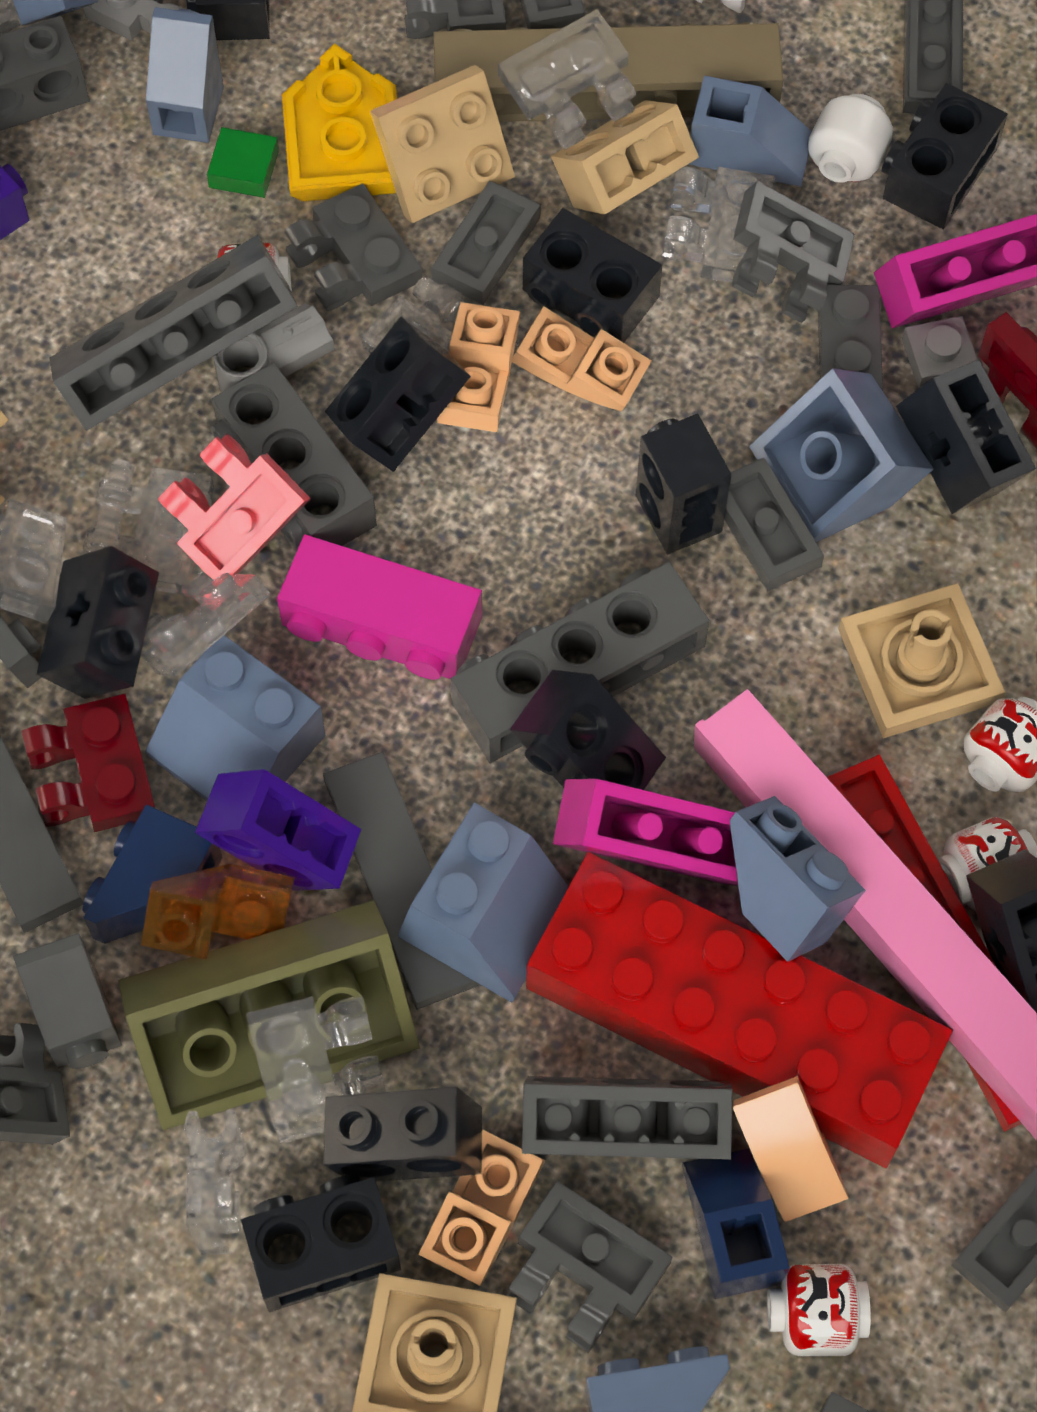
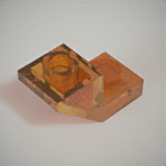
[141,864,295,959]

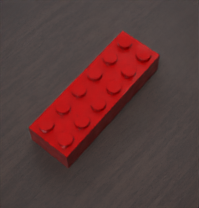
[526,852,953,1169]

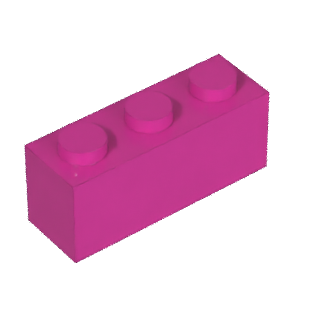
[873,214,1037,329]
[277,534,483,680]
[553,779,738,886]

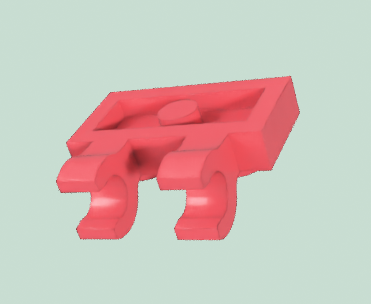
[158,434,311,588]

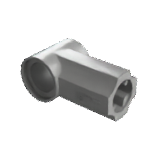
[213,303,334,393]

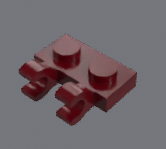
[978,312,1037,449]
[21,694,156,832]

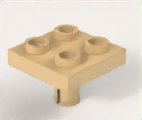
[370,65,515,223]
[838,583,1006,738]
[352,1273,517,1412]

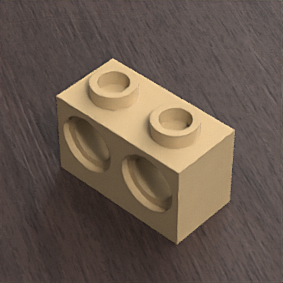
[551,100,699,215]

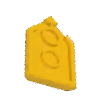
[282,43,397,201]

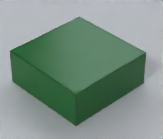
[207,127,279,198]

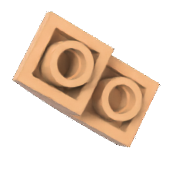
[437,302,520,432]
[512,306,652,412]
[733,1076,849,1222]
[418,1129,546,1286]

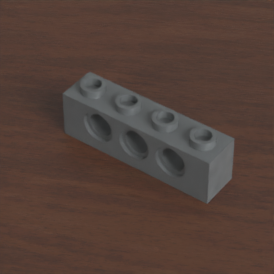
[49,235,298,431]
[450,561,710,763]

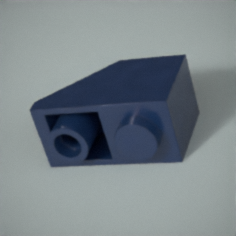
[82,805,223,944]
[682,1148,790,1299]

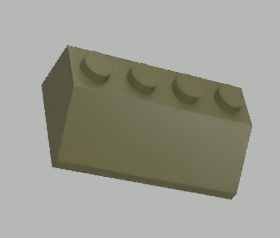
[118,900,420,1130]

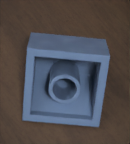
[749,368,934,542]
[145,633,326,801]
[398,802,569,1003]

